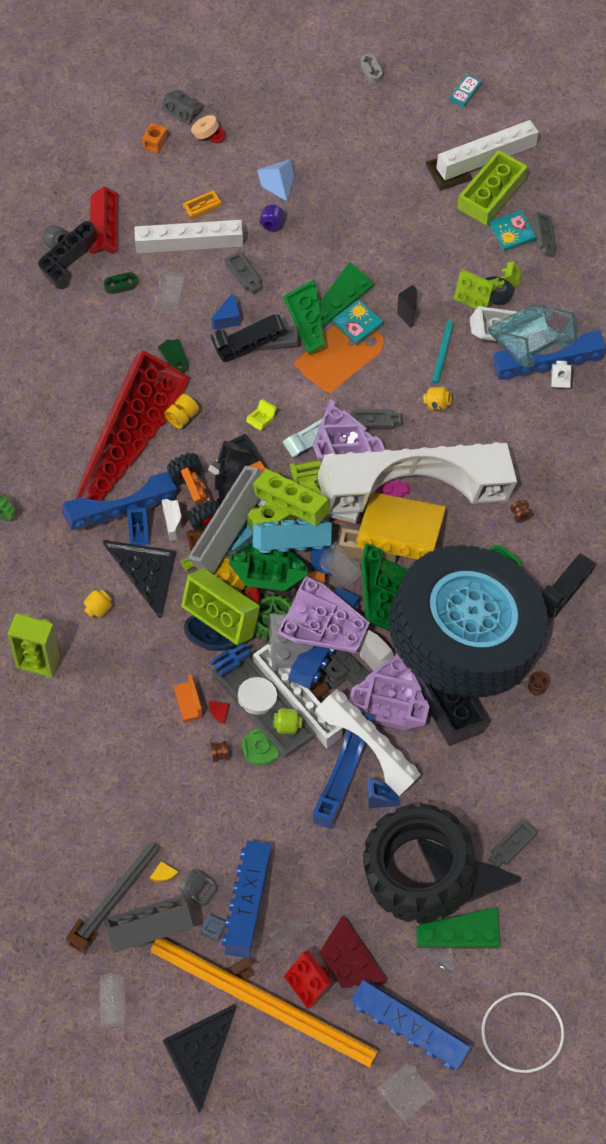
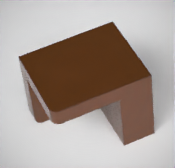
[66,919,97,954]

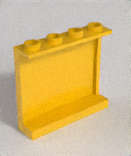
[357,492,446,559]

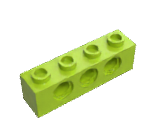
[253,469,330,526]
[247,478,322,531]

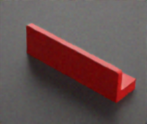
[90,186,118,254]

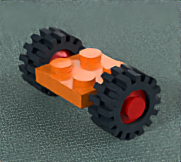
[167,453,220,530]

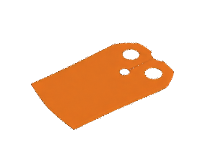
[293,325,384,394]

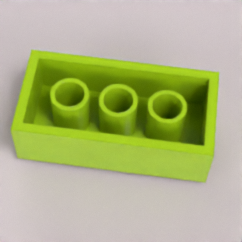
[457,150,528,226]
[181,568,260,645]
[7,613,60,678]

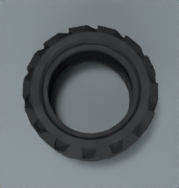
[363,804,477,923]

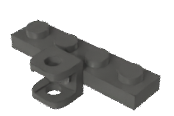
[314,646,370,689]

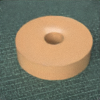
[191,115,219,139]

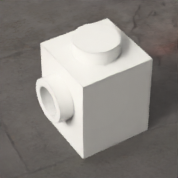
[551,361,571,388]

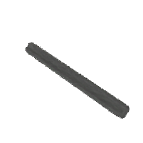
[77,842,159,940]

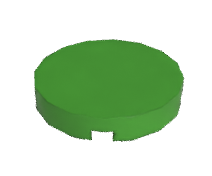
[242,728,280,766]

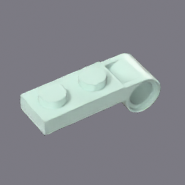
[283,418,323,458]

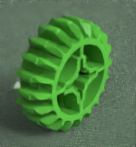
[253,592,293,643]

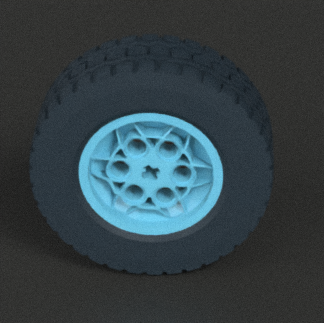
[389,545,548,698]

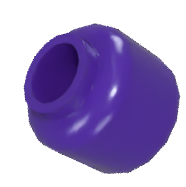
[260,205,285,231]

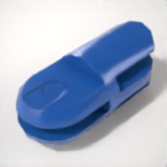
[210,644,252,677]

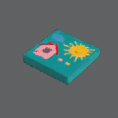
[489,210,536,252]
[332,299,383,346]

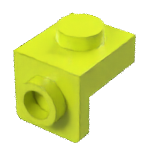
[246,399,277,430]

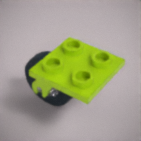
[453,269,513,309]

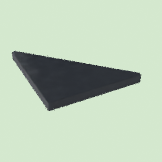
[103,540,176,618]
[417,839,521,906]
[162,1004,236,1113]

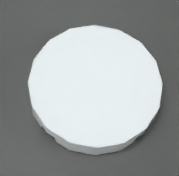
[237,677,277,715]

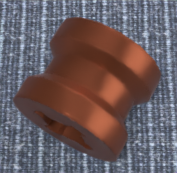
[510,500,533,523]
[528,671,548,695]
[211,741,229,762]

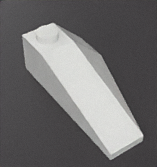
[470,306,546,341]

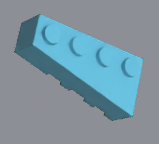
[253,518,332,553]

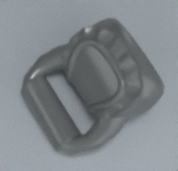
[179,869,217,906]

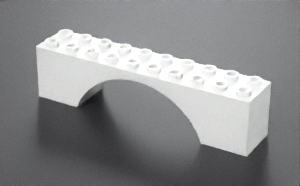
[318,442,517,515]

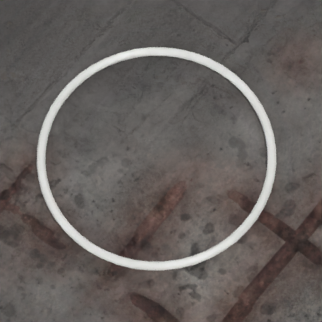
[482,992,564,1073]

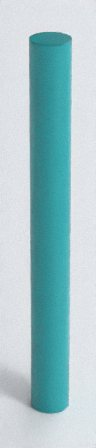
[432,320,454,384]

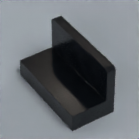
[397,285,417,328]

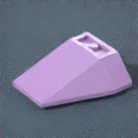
[277,576,370,653]

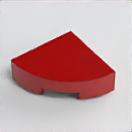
[209,701,229,724]

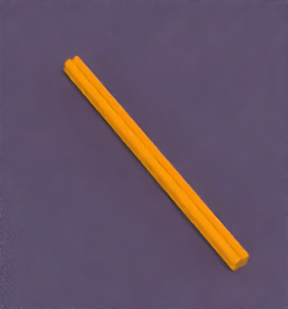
[150,938,378,1068]

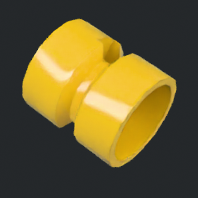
[164,394,199,429]

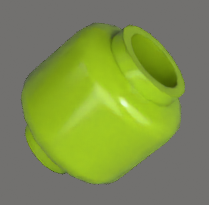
[273,708,302,735]

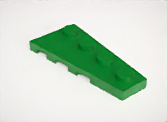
[319,262,375,329]
[282,279,326,355]
[416,907,500,949]

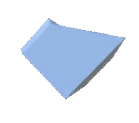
[257,159,295,201]

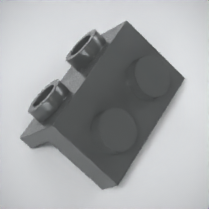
[161,90,204,125]

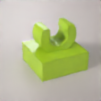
[501,261,522,287]

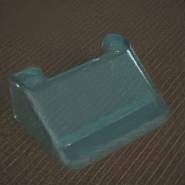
[488,305,577,367]

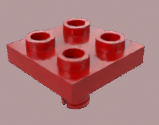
[284,950,332,1009]

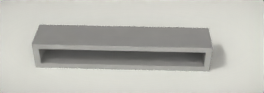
[187,466,262,574]

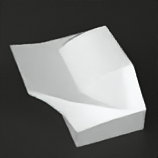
[162,499,183,541]
[358,630,394,671]

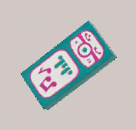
[449,74,482,108]

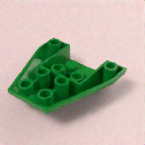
[229,542,307,591]
[361,543,409,632]

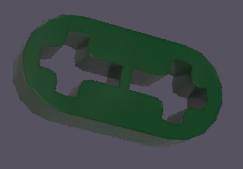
[104,272,138,294]

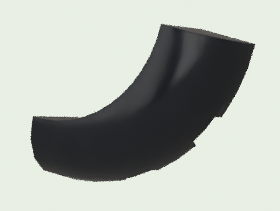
[215,440,250,505]

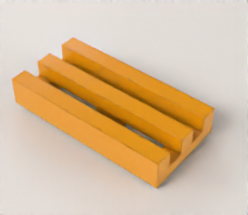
[183,190,222,219]

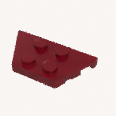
[319,916,387,988]

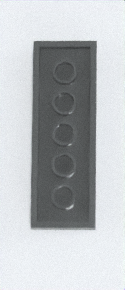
[211,657,316,758]

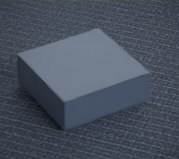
[199,914,226,942]

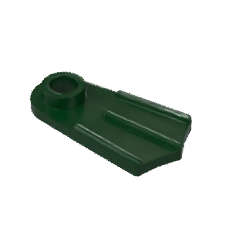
[158,339,188,373]

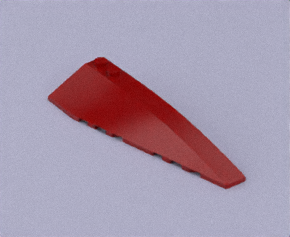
[75,350,190,501]

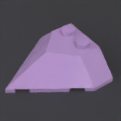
[313,398,385,463]
[349,654,429,730]

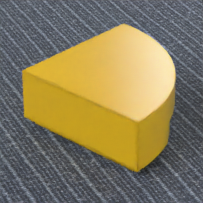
[150,861,178,883]

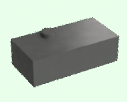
[103,895,194,953]

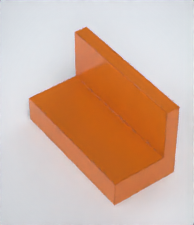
[173,674,202,723]

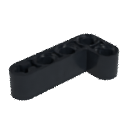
[38,221,98,289]
[210,314,287,362]
[541,553,597,618]

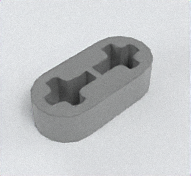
[360,54,383,83]

